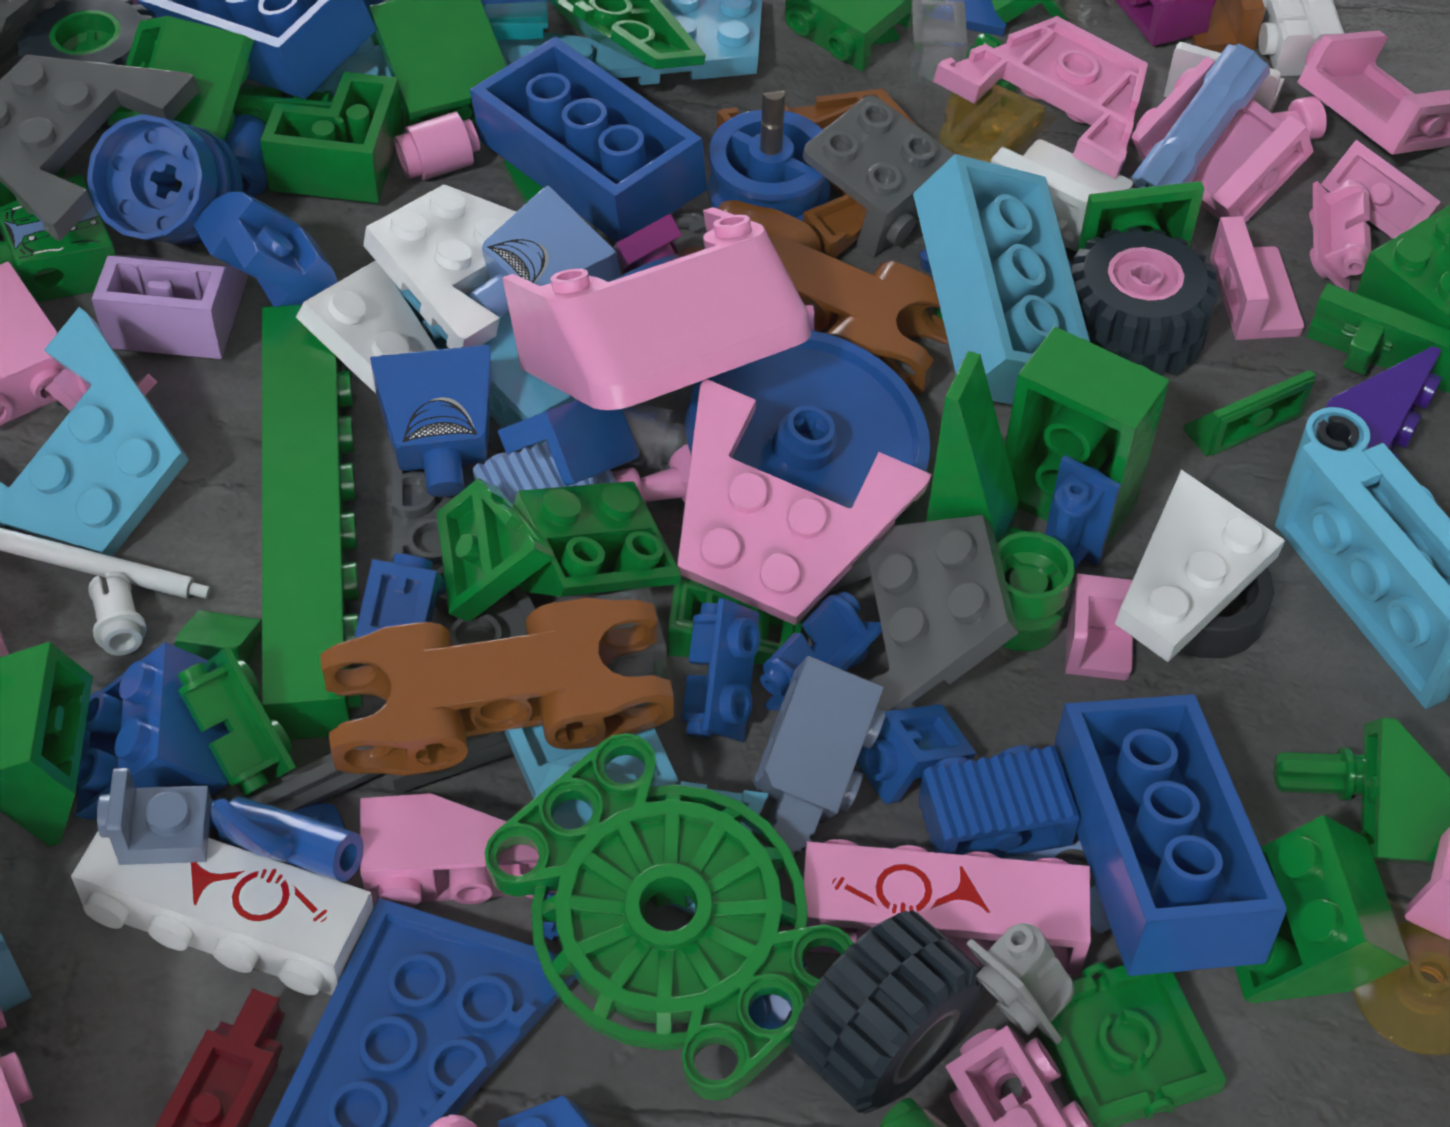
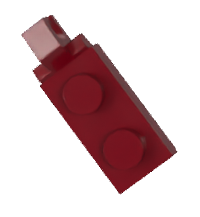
[155,988,285,1127]

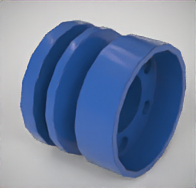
[87,114,243,246]

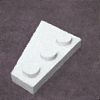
[1115,470,1285,662]

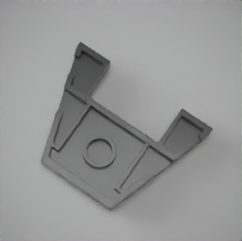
[0,54,199,241]
[827,515,1018,711]

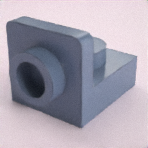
[97,768,212,865]

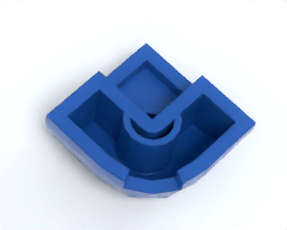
[192,192,338,307]

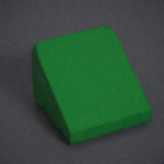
[174,610,262,665]

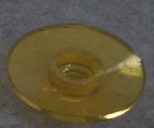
[1353,923,1450,1055]

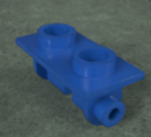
[1045,455,1121,571]
[760,592,882,711]
[680,598,760,742]

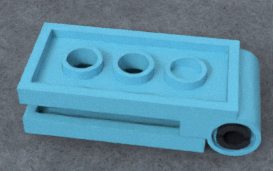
[1274,407,1450,710]

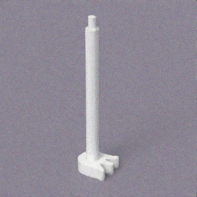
[0,528,211,599]

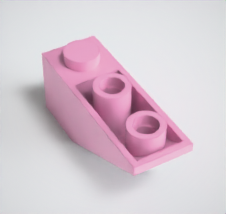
[360,793,557,908]

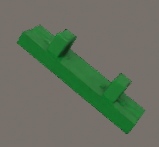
[1306,283,1450,394]

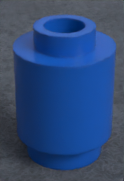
[224,115,268,197]

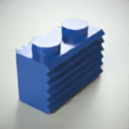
[918,745,1080,858]

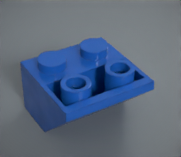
[76,642,230,820]

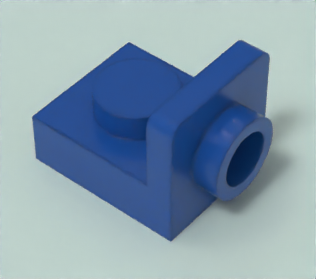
[355,553,446,638]
[856,704,977,804]

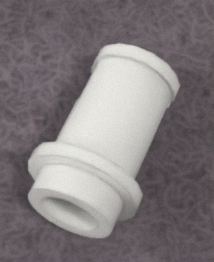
[88,571,147,656]

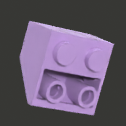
[92,255,249,359]

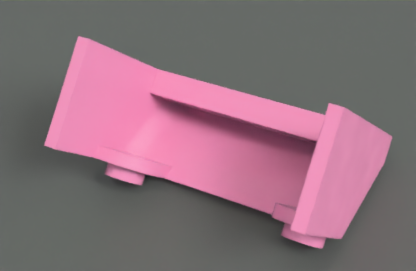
[502,207,811,410]

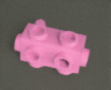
[945,1026,1094,1127]

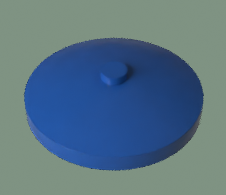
[685,330,930,508]

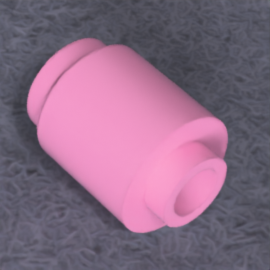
[394,111,480,181]

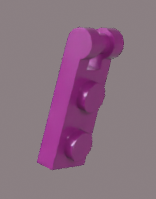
[613,214,682,275]

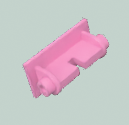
[1309,180,1371,291]

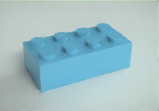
[913,154,1090,405]

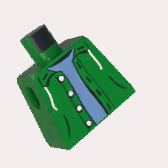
[0,174,116,302]

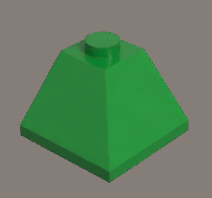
[1077,181,1205,252]

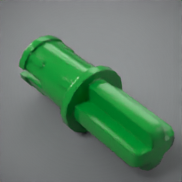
[1273,747,1363,801]

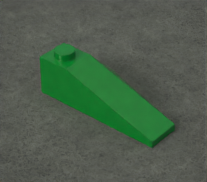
[549,0,706,69]

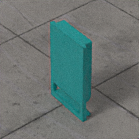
[484,1,548,40]

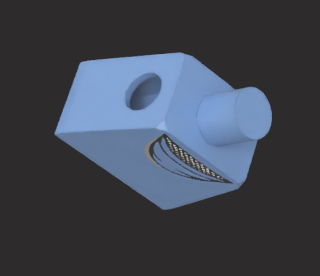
[470,185,621,317]

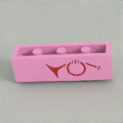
[803,839,1091,975]

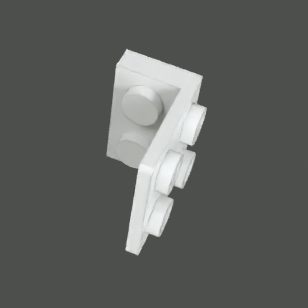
[990,139,1133,252]

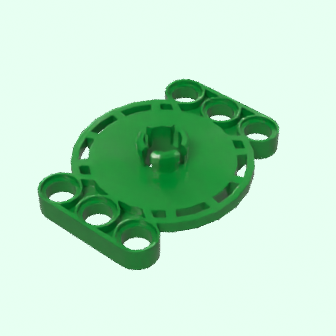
[484,733,854,1101]

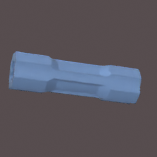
[1131,43,1270,188]

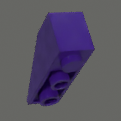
[1325,346,1442,460]

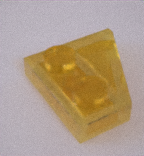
[938,84,1045,163]

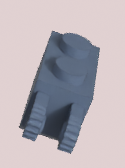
[752,656,885,856]

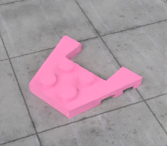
[933,16,1148,179]
[677,379,932,625]

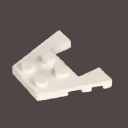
[363,184,516,348]

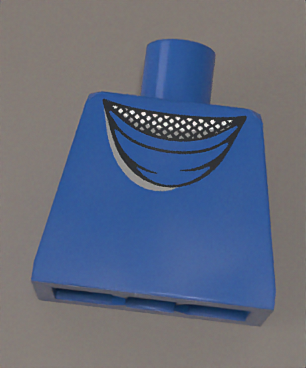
[370,344,492,497]

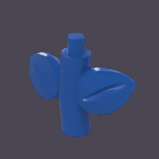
[210,797,364,882]

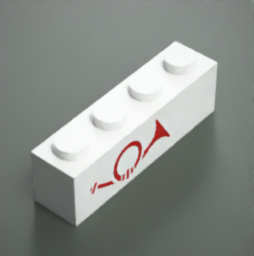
[71,831,374,995]

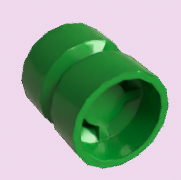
[997,531,1074,652]

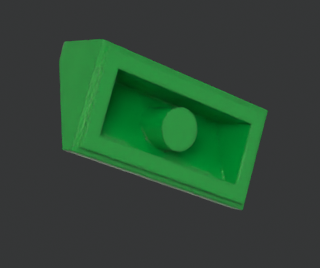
[1184,369,1316,457]

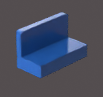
[497,400,639,486]

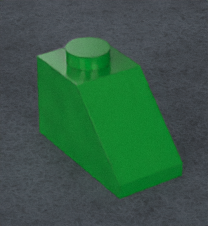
[1360,717,1450,866]

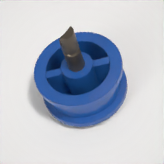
[708,91,830,221]

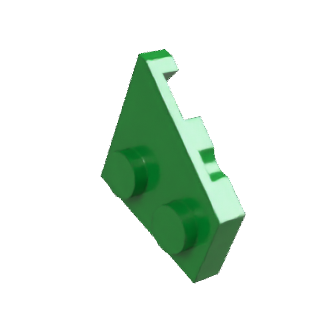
[436,478,554,622]

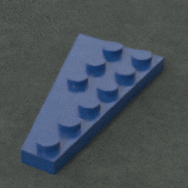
[269,898,576,1127]

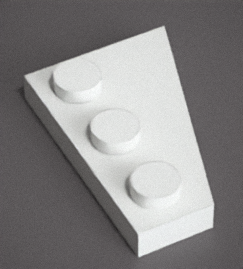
[296,260,437,393]

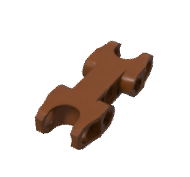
[678,200,949,394]
[320,598,674,776]

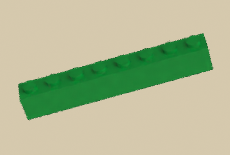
[262,304,363,740]

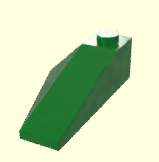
[926,351,1024,543]

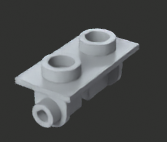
[966,923,1074,1045]

